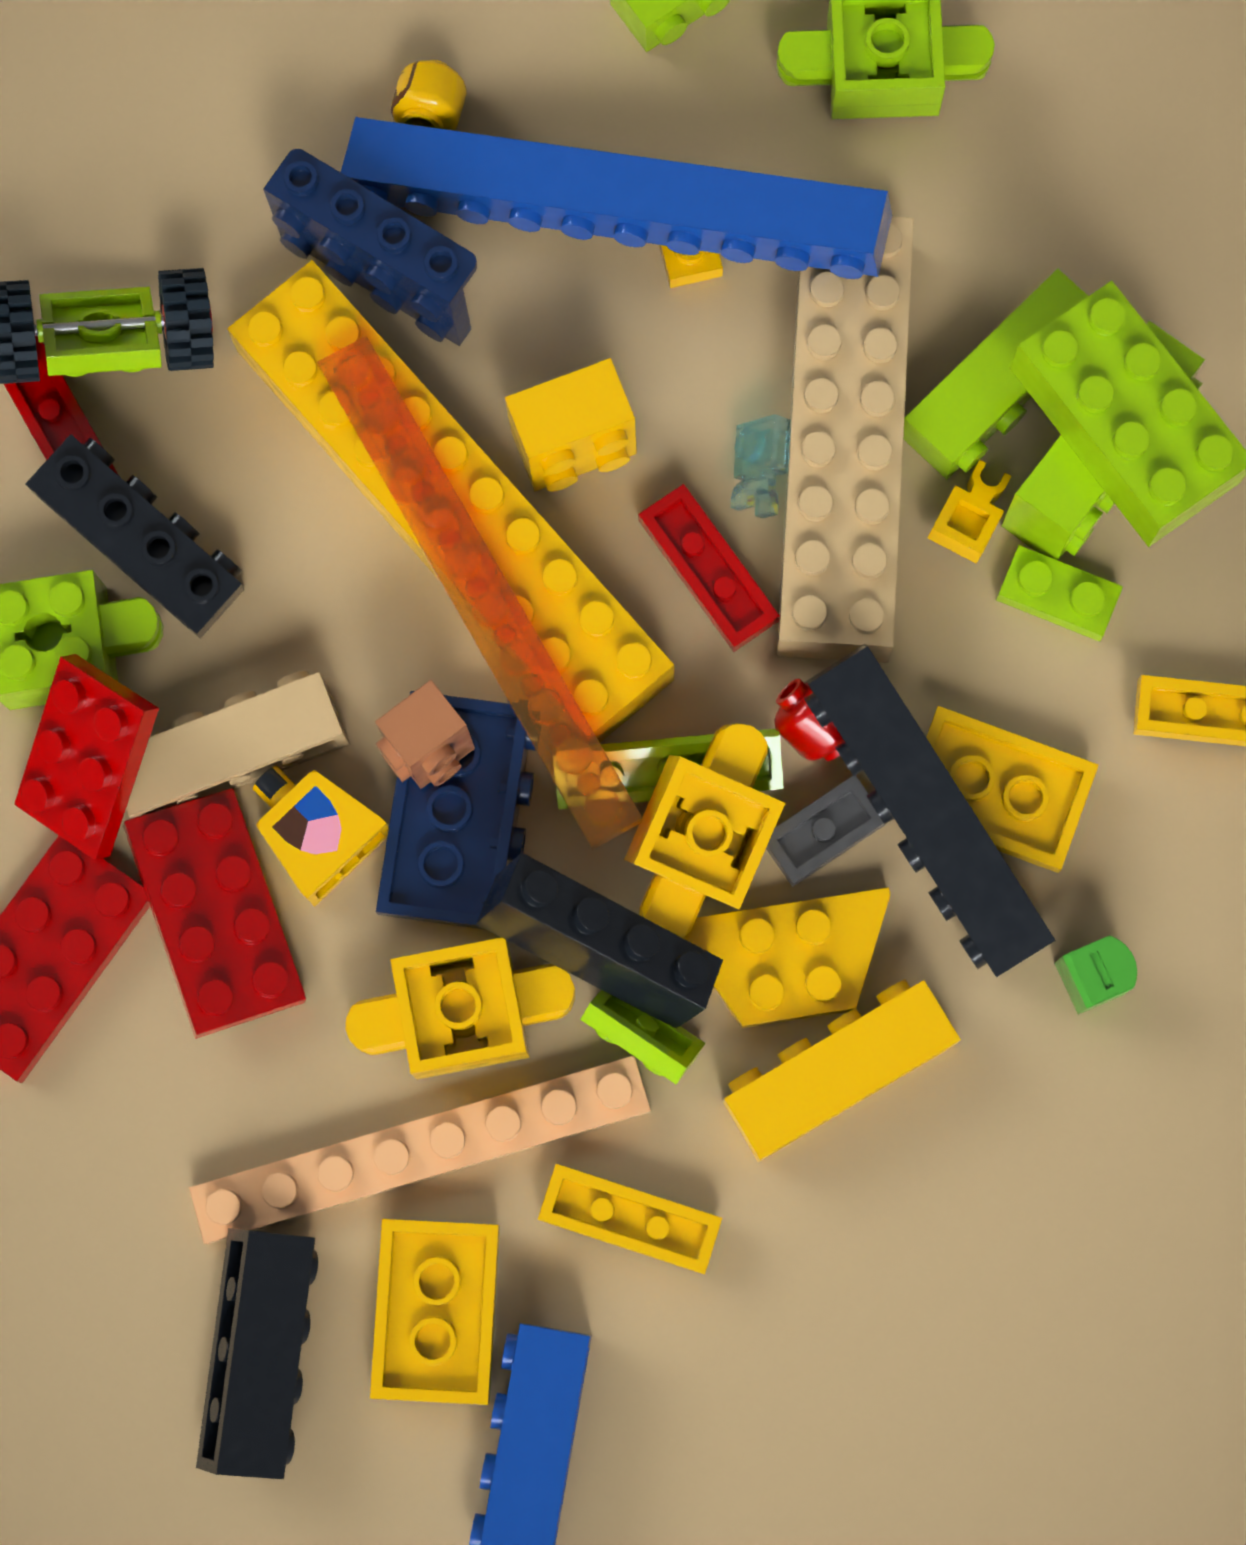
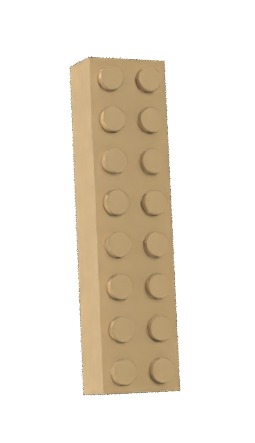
[777,217,914,663]

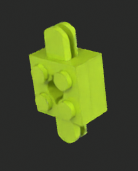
[776,0,995,119]
[0,570,164,710]

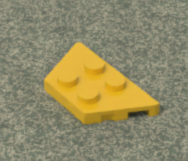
[683,887,890,1028]

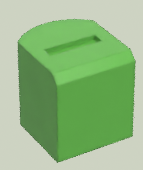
[1054,935,1137,1015]

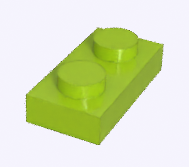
[996,545,1123,642]
[580,990,706,1085]

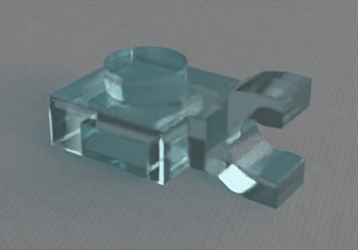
[730,414,791,518]

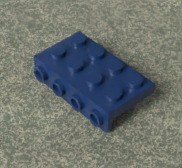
[263,149,477,346]
[376,691,542,930]

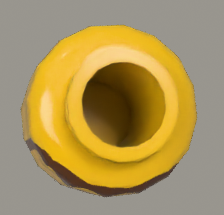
[391,60,467,131]

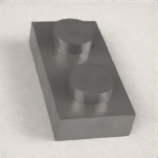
[766,775,886,887]

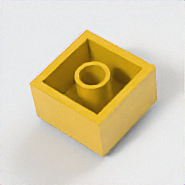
[505,358,637,492]

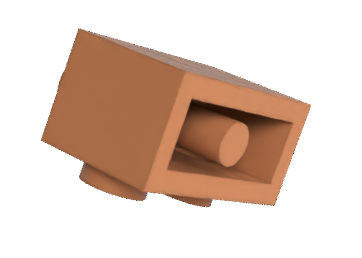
[375,680,475,789]

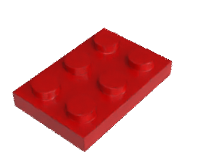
[14,654,159,860]

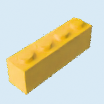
[723,979,961,1162]

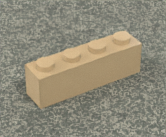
[126,671,350,819]

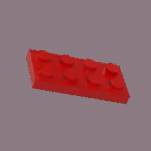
[123,788,306,1039]
[0,835,150,1083]

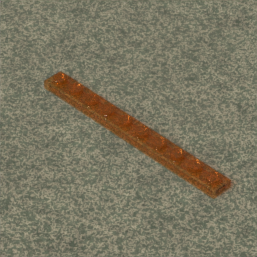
[317,336,643,850]

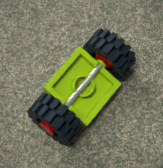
[0,268,214,384]

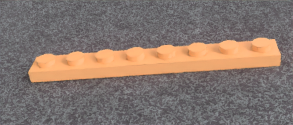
[189,1056,651,1244]

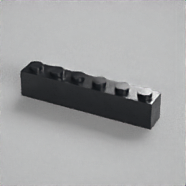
[804,644,1056,977]

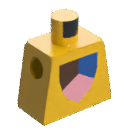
[253,766,389,907]

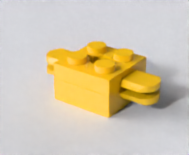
[624,723,785,938]
[345,937,575,1080]

